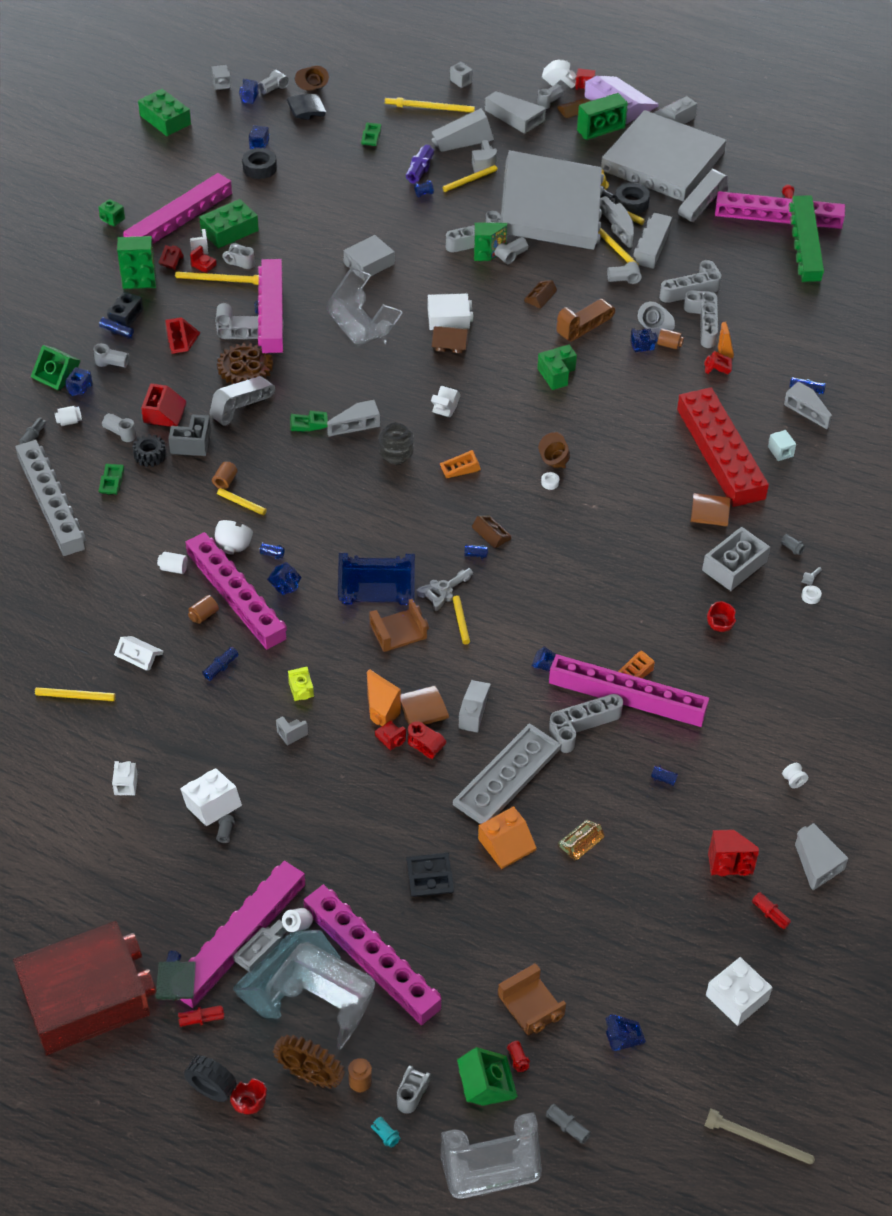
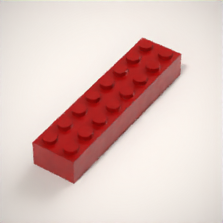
[677,387,769,507]

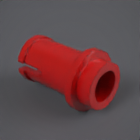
[782,185,794,199]
[507,1041,530,1072]

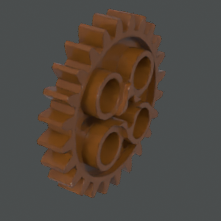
[217,343,273,385]
[273,1035,345,1089]

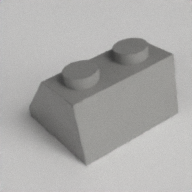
[654,96,697,124]

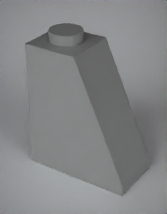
[795,823,848,890]

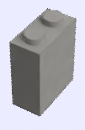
[343,235,395,280]

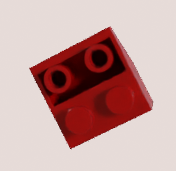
[141,384,187,427]
[708,830,759,876]

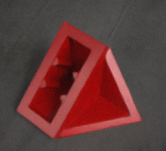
[165,317,201,354]

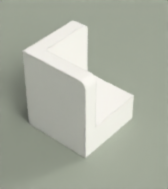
[190,229,208,254]

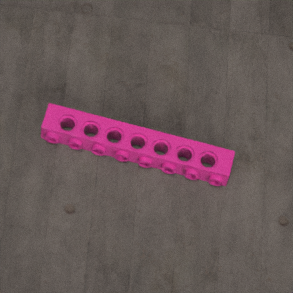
[715,191,845,229]
[185,532,287,650]
[304,884,441,1026]

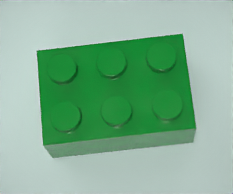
[138,89,191,136]
[577,93,628,140]
[199,199,259,249]
[117,236,156,289]

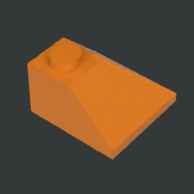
[367,669,401,726]

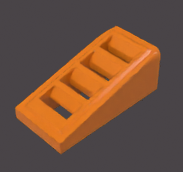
[718,322,734,358]
[440,450,481,478]
[618,651,655,679]

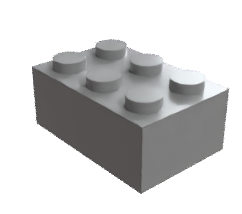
[702,527,770,591]

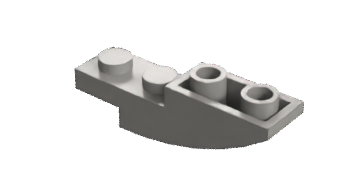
[599,196,634,248]

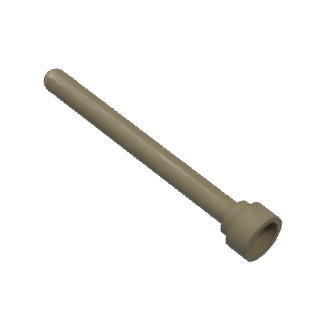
[704,1108,815,1164]

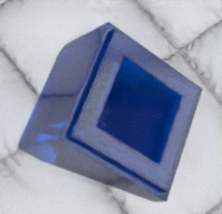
[532,646,556,671]

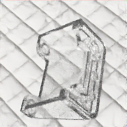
[441,1112,542,1199]

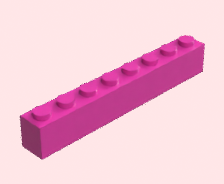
[123,173,232,244]
[258,259,283,353]
[549,654,709,727]
[171,860,305,1008]

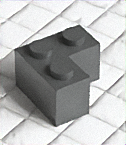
[168,414,211,456]

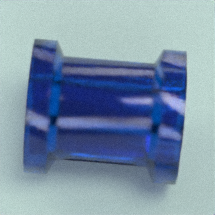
[414,180,434,198]

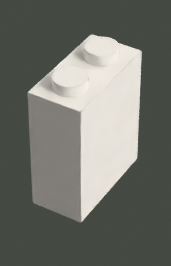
[428,294,473,330]

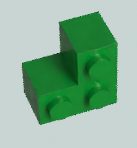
[537,344,577,390]

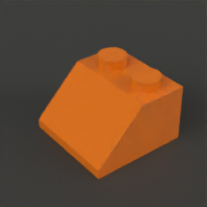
[478,806,536,869]

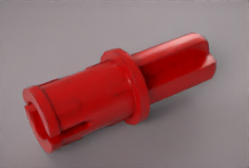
[752,892,791,929]
[178,1006,224,1027]

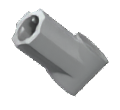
[258,70,289,95]
[537,84,563,109]
[495,237,528,264]
[607,262,641,284]
[94,343,129,367]
[102,413,137,442]

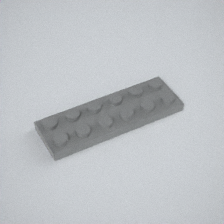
[453,723,561,824]

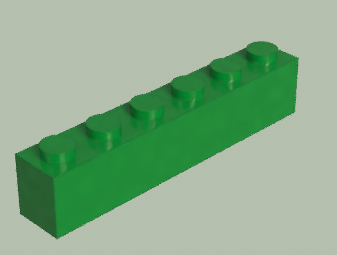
[788,195,824,282]

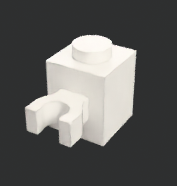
[112,761,138,795]

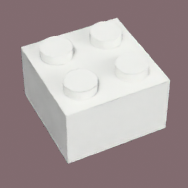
[180,768,242,826]
[706,957,772,1026]

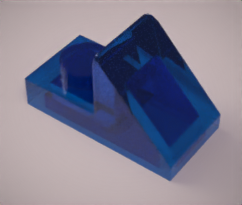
[605,1014,646,1051]

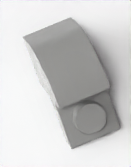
[212,65,231,90]
[472,140,497,173]

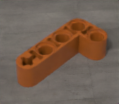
[557,299,616,342]

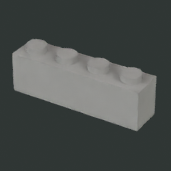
[634,213,672,269]

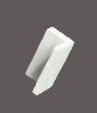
[114,636,163,670]

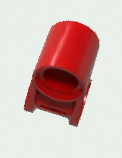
[407,722,446,759]

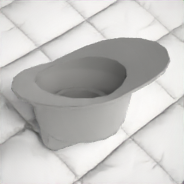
[638,301,675,337]

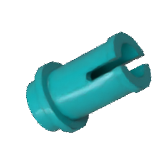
[371,1117,400,1148]

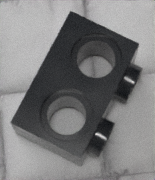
[107,292,143,330]

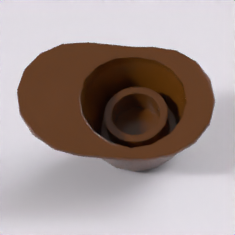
[295,65,329,91]
[538,432,570,469]

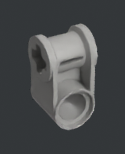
[223,243,255,269]
[397,1065,431,1114]

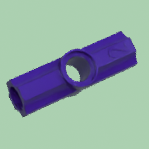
[406,144,434,184]

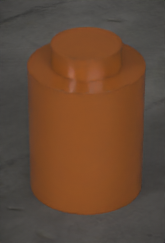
[657,328,684,350]
[212,462,238,490]
[188,595,219,624]
[348,1058,372,1092]

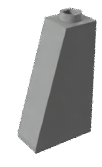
[485,92,546,134]
[431,108,494,152]

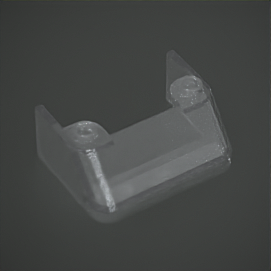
[326,268,403,345]
[264,942,375,1050]

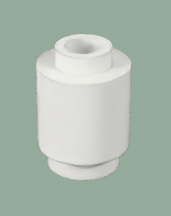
[55,406,82,426]
[282,908,313,932]

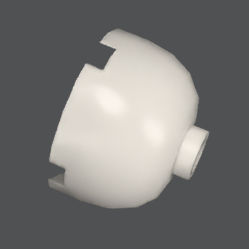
[215,520,253,554]

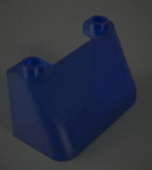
[338,553,415,605]

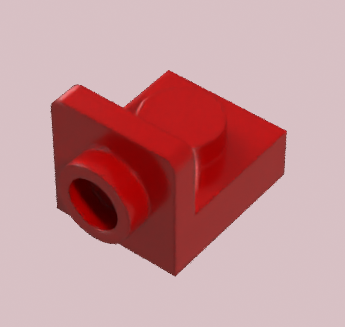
[158,245,184,270]
[190,245,217,273]
[704,351,732,374]
[375,721,406,751]

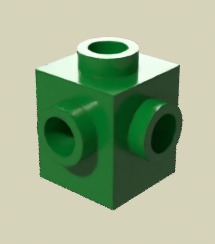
[98,199,125,227]

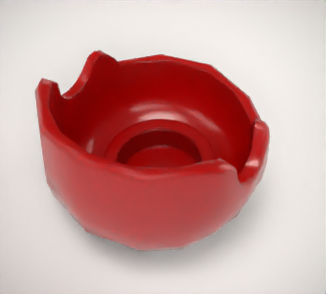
[707,601,736,632]
[230,1078,267,1114]

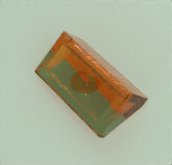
[558,820,604,860]

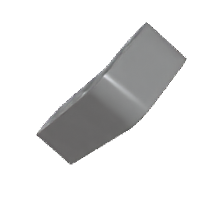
[678,169,728,222]
[446,211,501,252]
[659,260,722,303]
[684,291,718,348]
[216,303,284,339]
[210,376,275,426]
[549,694,623,753]

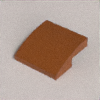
[691,493,730,526]
[401,686,449,725]

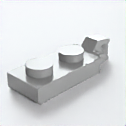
[233,920,287,972]

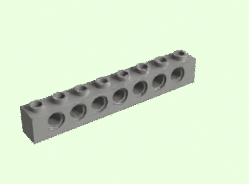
[15,440,86,556]

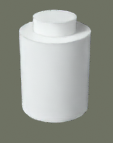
[157,552,188,574]

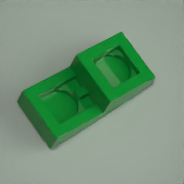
[361,122,382,146]
[290,410,328,431]
[99,464,125,494]

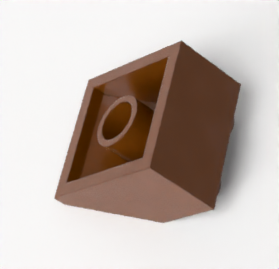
[432,326,470,353]

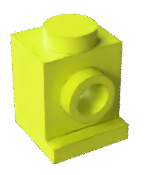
[288,667,314,701]

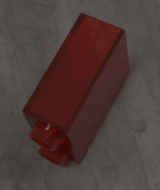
[13,921,157,1056]

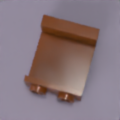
[369,599,429,652]
[498,963,566,1036]

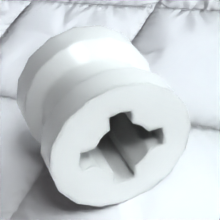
[782,763,808,788]

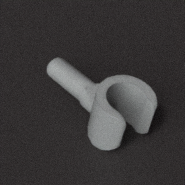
[802,567,822,585]

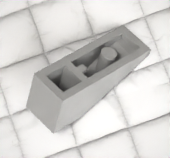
[784,382,832,429]
[327,400,380,436]
[458,680,491,733]

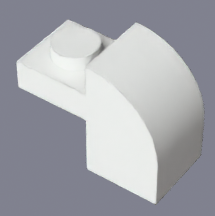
[542,60,576,88]
[431,386,460,417]

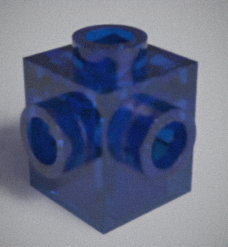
[267,562,302,595]

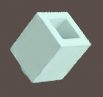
[768,430,796,461]

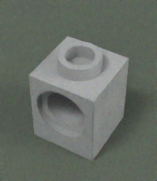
[450,62,473,88]

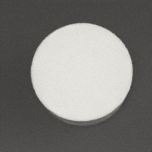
[541,472,559,490]
[802,585,822,604]

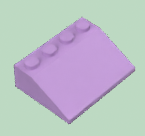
[585,76,658,124]

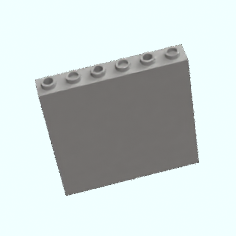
[601,110,726,201]
[500,150,604,250]

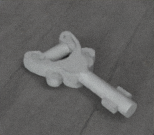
[417,568,473,611]

